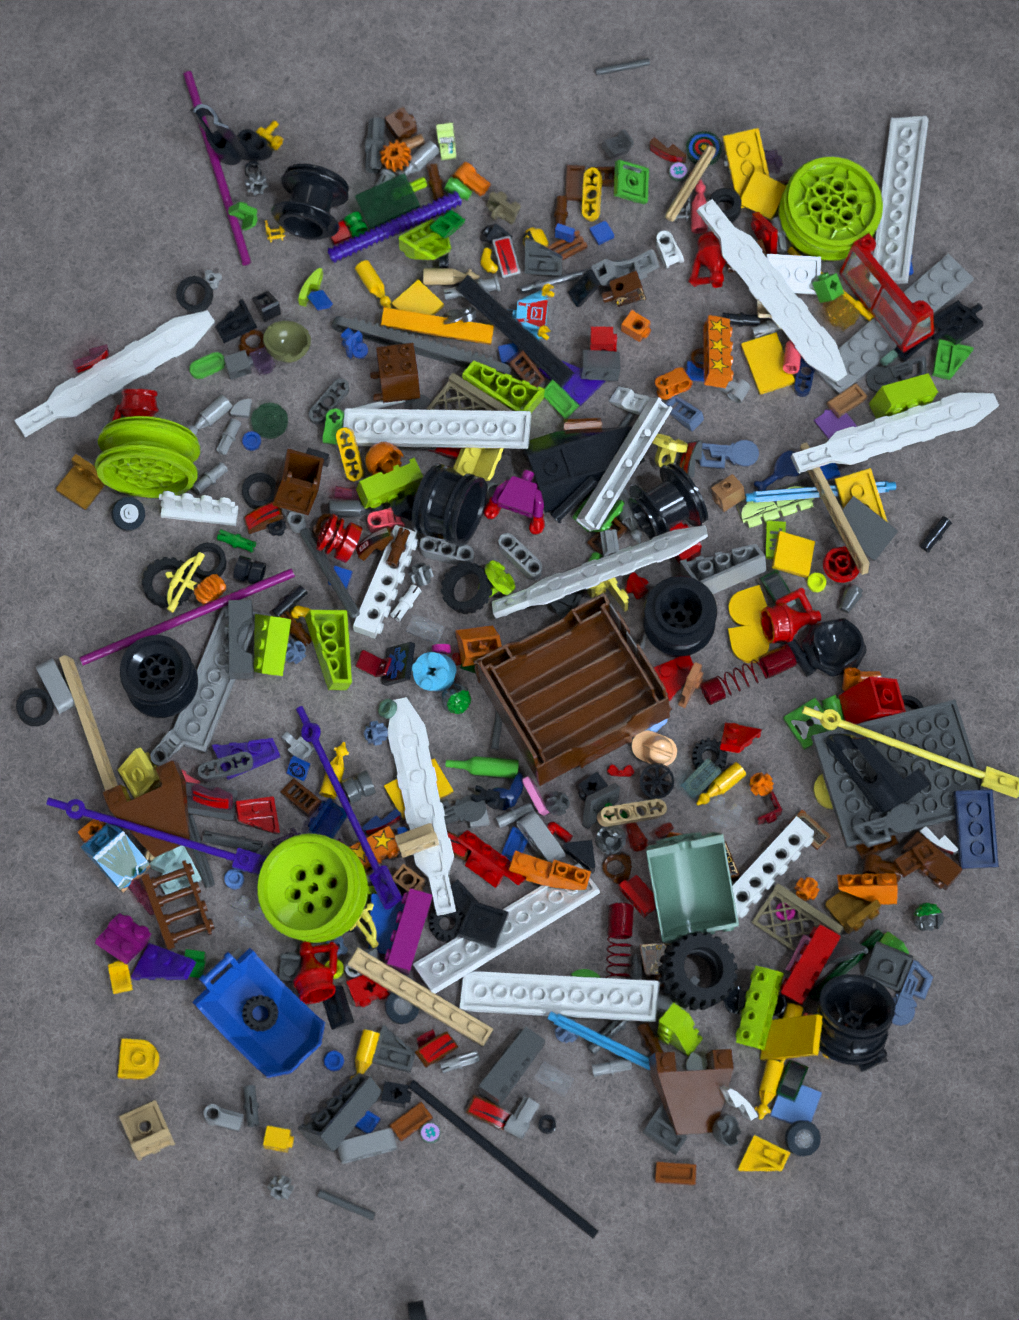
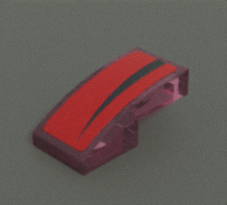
[73,344,110,374]
[192,783,233,810]

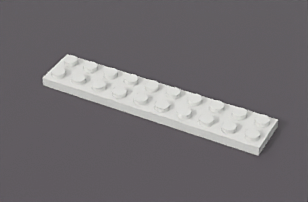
[870,116,928,285]
[342,409,531,449]
[413,863,600,993]
[460,971,660,1022]

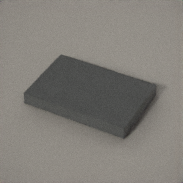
[830,496,898,561]

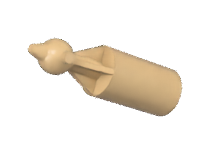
[423,268,479,285]

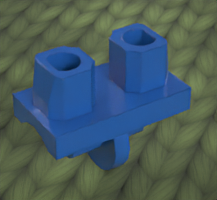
[341,328,368,359]

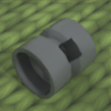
[341,770,376,804]

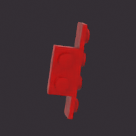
[457,830,527,888]

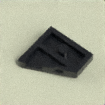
[215,299,257,344]

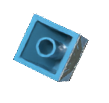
[81,823,150,890]

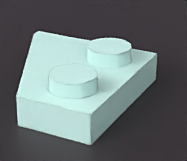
[160,847,202,895]

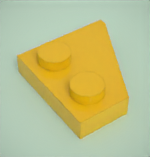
[738,1135,790,1171]

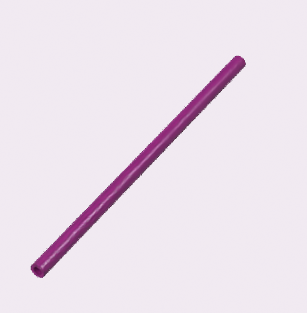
[183,71,251,266]
[80,568,295,666]

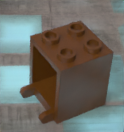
[370,343,420,403]
[272,448,324,516]

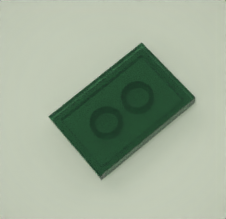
[355,173,420,229]

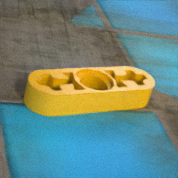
[582,168,602,222]
[336,427,364,481]

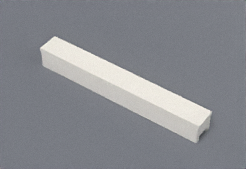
[576,397,673,531]

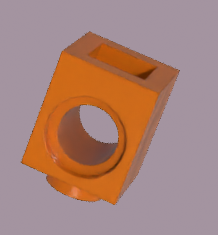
[621,310,651,342]

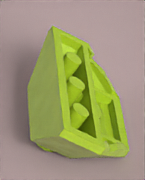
[399,219,451,260]

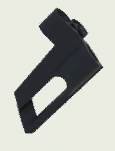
[189,104,273,165]
[826,734,931,812]

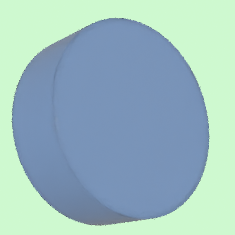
[224,869,244,889]

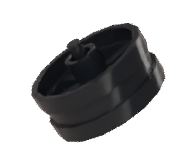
[639,763,675,799]

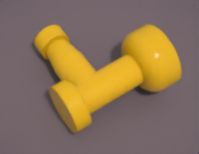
[256,120,284,151]

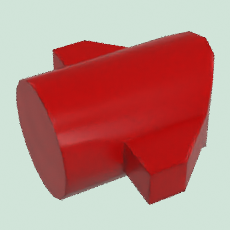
[625,572,649,599]

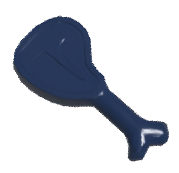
[754,450,803,491]

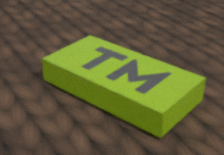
[766,521,786,559]

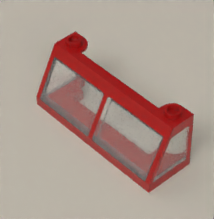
[840,233,934,353]

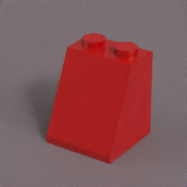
[839,676,906,724]

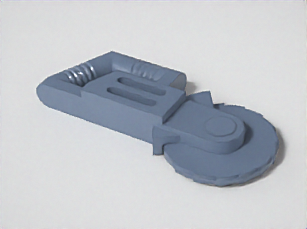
[698,440,759,469]
[892,960,933,1026]

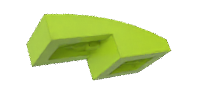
[298,268,323,307]

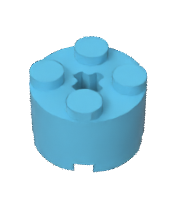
[412,652,457,691]

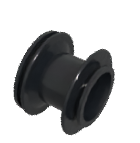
[271,163,349,240]
[628,463,708,540]
[643,576,717,657]
[119,635,198,718]

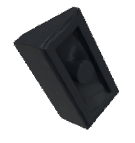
[323,986,354,1030]

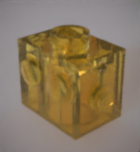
[826,294,860,332]

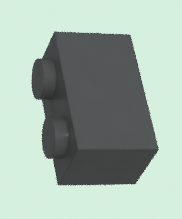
[580,350,621,381]

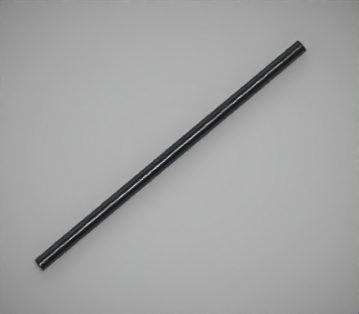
[408,1080,599,1239]

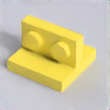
[118,748,161,798]

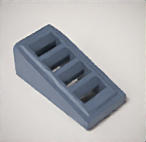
[665,395,704,431]

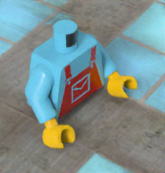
[506,284,555,340]

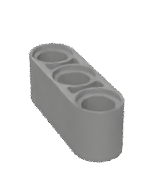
[498,533,542,580]
[420,536,474,565]
[35,658,76,714]
[517,811,565,863]
[337,1129,397,1164]

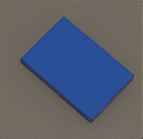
[368,893,405,954]

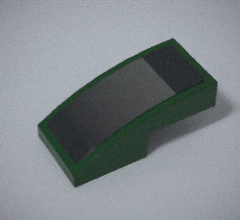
[760,570,797,607]
[776,1060,809,1102]

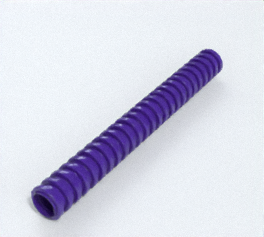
[327,191,462,263]

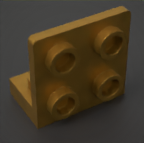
[56,454,106,510]

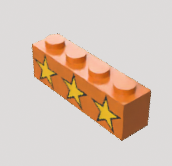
[703,315,733,389]
[321,826,400,887]

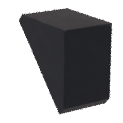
[252,291,281,322]
[562,840,595,874]

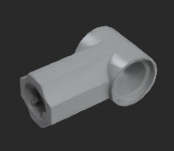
[713,378,751,403]
[281,508,307,533]
[600,529,619,557]
[504,1096,539,1139]
[204,1104,244,1132]

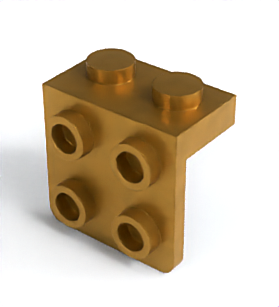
[825,890,882,934]

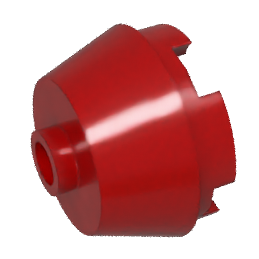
[823,546,859,583]

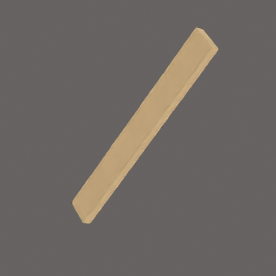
[800,442,869,575]
[59,655,118,791]
[347,948,493,1046]

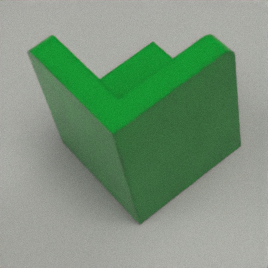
[185,949,207,978]

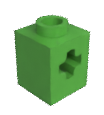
[812,272,845,303]

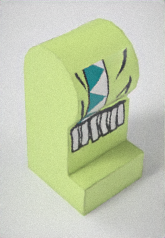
[436,123,456,160]

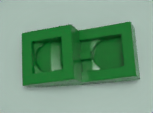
[430,210,465,239]

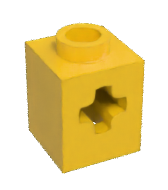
[263,1126,294,1153]

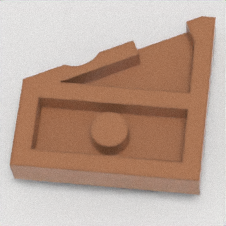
[678,662,704,708]

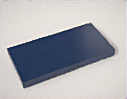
[953,789,999,869]

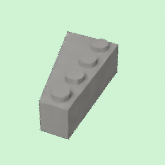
[680,544,766,594]

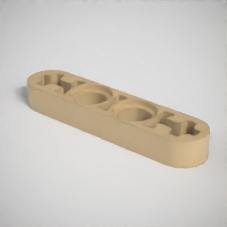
[597,799,667,827]

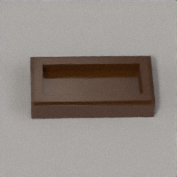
[565,165,585,201]

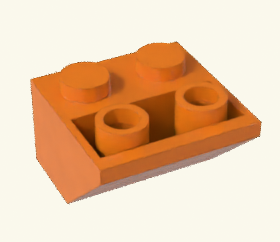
[455,625,502,666]

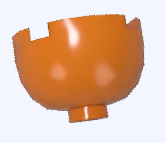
[365,442,403,475]

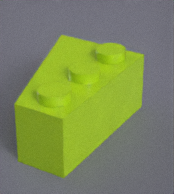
[869,373,938,419]
[356,457,423,509]
[253,614,291,676]
[657,1002,703,1057]

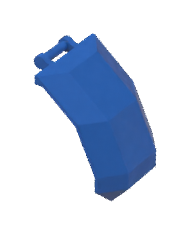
[192,948,325,1078]

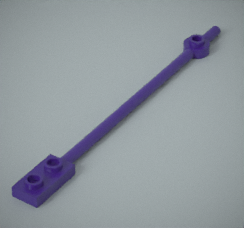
[296,706,402,909]
[46,797,267,876]

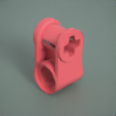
[367,508,405,533]

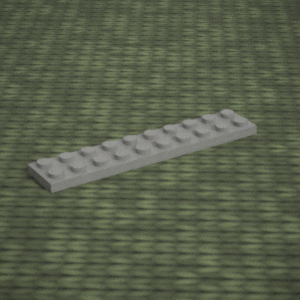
[814,254,974,395]

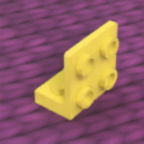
[453,448,504,481]
[587,577,629,612]

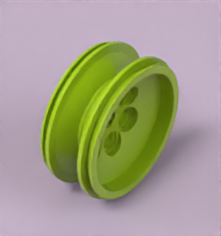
[779,157,883,261]
[95,416,201,498]
[257,834,368,943]

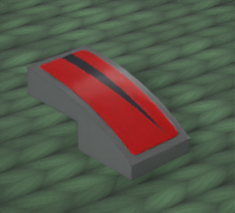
[679,440,703,478]

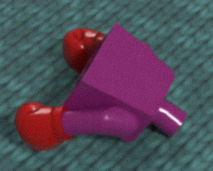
[483,470,545,535]

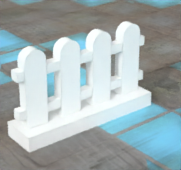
[159,491,239,526]

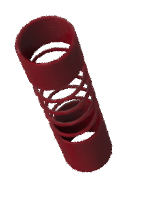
[700,644,797,705]
[605,903,634,978]

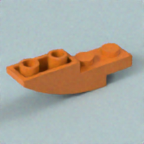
[509,851,591,890]

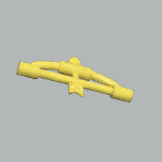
[165,552,205,613]
[350,903,379,948]

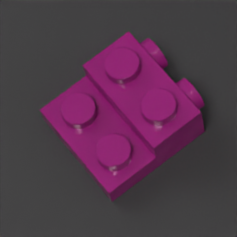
[95,913,151,965]

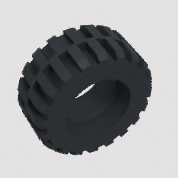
[658,931,738,1011]

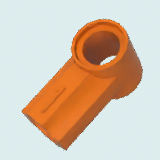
[452,162,490,197]
[842,668,881,691]

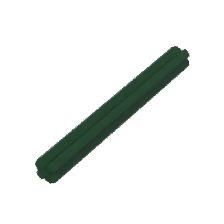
[810,929,884,1002]

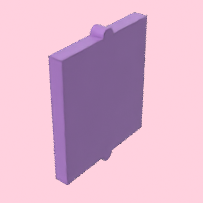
[814,409,857,439]

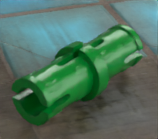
[217,529,257,553]

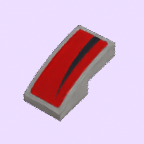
[492,235,520,278]

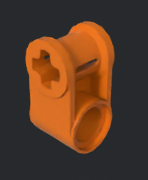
[655,367,693,400]

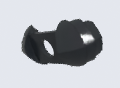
[723,986,787,1016]

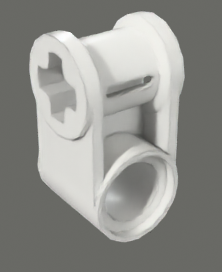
[656,231,684,269]

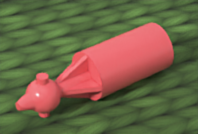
[691,180,708,234]
[783,339,801,374]

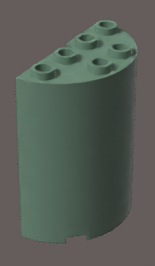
[646,832,739,944]

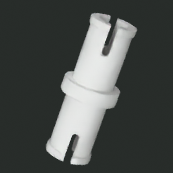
[390,584,422,622]

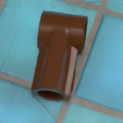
[862,854,901,882]

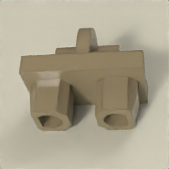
[486,191,521,225]

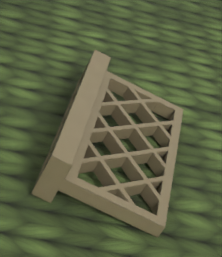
[427,373,512,449]
[752,883,843,952]

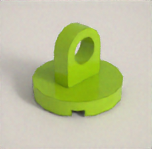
[478,560,515,597]

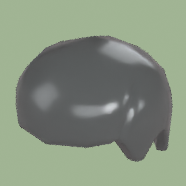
[712,1114,741,1146]

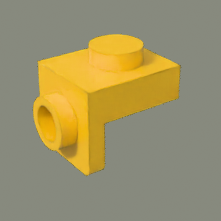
[108,961,133,994]

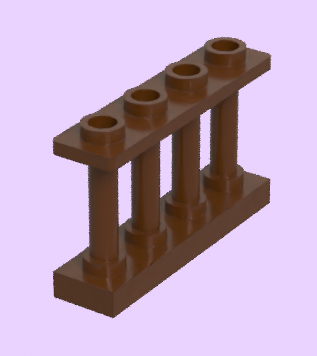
[141,860,215,951]

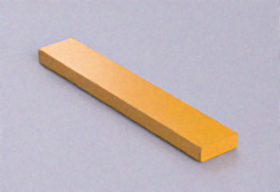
[381,307,494,345]

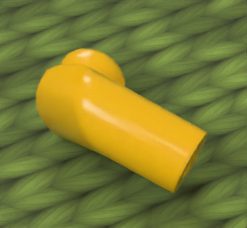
[480,248,498,274]
[291,605,311,619]

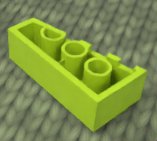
[462,361,545,413]
[305,610,352,690]

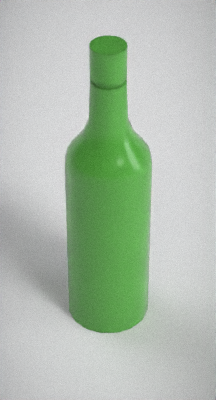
[446,756,519,779]

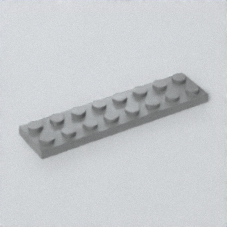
[174,605,260,754]

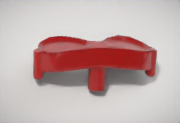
[607,764,635,777]

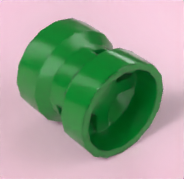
[344,212,368,237]

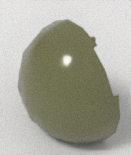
[263,321,311,363]

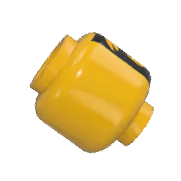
[522,227,549,247]

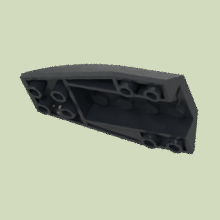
[522,426,645,513]

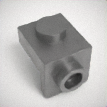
[601,129,634,159]

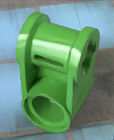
[323,408,344,445]

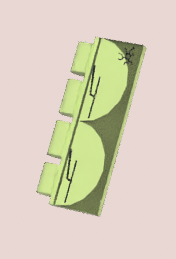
[736,479,814,528]

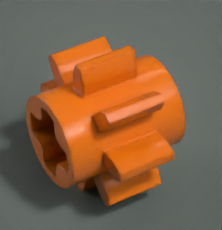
[749,772,774,796]
[794,877,820,901]

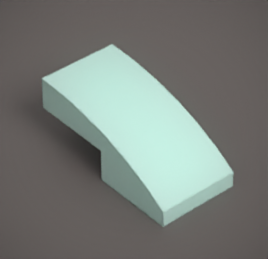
[150,846,184,874]

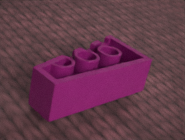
[384,888,433,975]

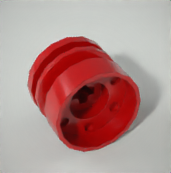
[316,514,362,563]

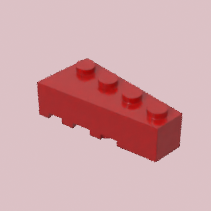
[780,924,841,1006]

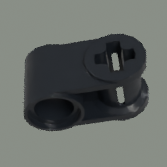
[391,494,415,521]

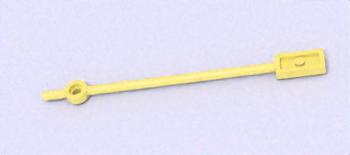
[802,706,1019,799]

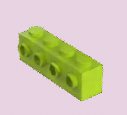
[736,966,784,1050]

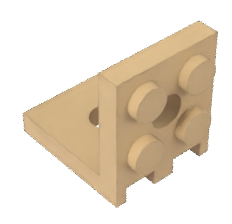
[119,1100,175,1161]

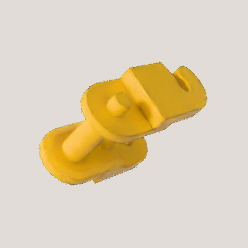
[265,220,285,242]

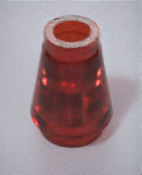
[626,822,648,852]

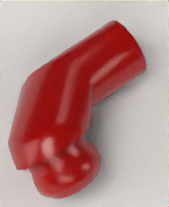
[546,822,573,842]

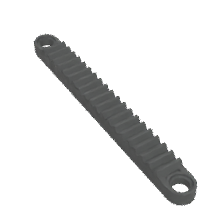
[332,316,512,375]

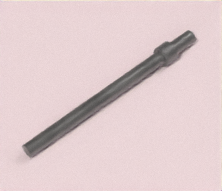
[520,258,627,293]

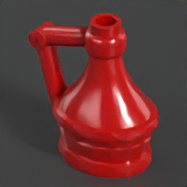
[688,231,727,288]
[112,389,159,421]
[761,588,821,644]
[293,942,339,1004]

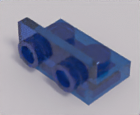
[308,798,347,839]

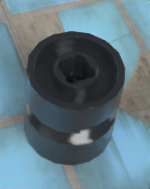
[233,556,266,584]

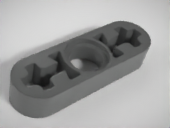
[309,378,349,425]
[198,752,254,782]

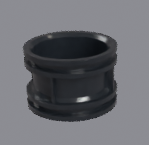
[412,463,487,547]
[815,974,895,1065]

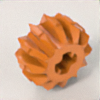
[380,140,412,172]
[194,574,226,605]

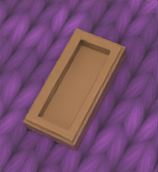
[827,383,868,419]

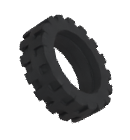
[142,557,194,608]
[441,562,493,614]

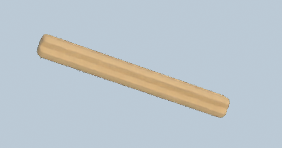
[665,145,716,222]

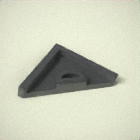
[824,935,869,968]

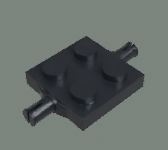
[930,300,984,346]

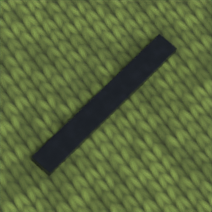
[456,275,575,387]

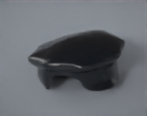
[801,618,867,677]

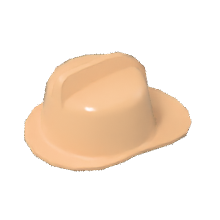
[632,730,677,766]

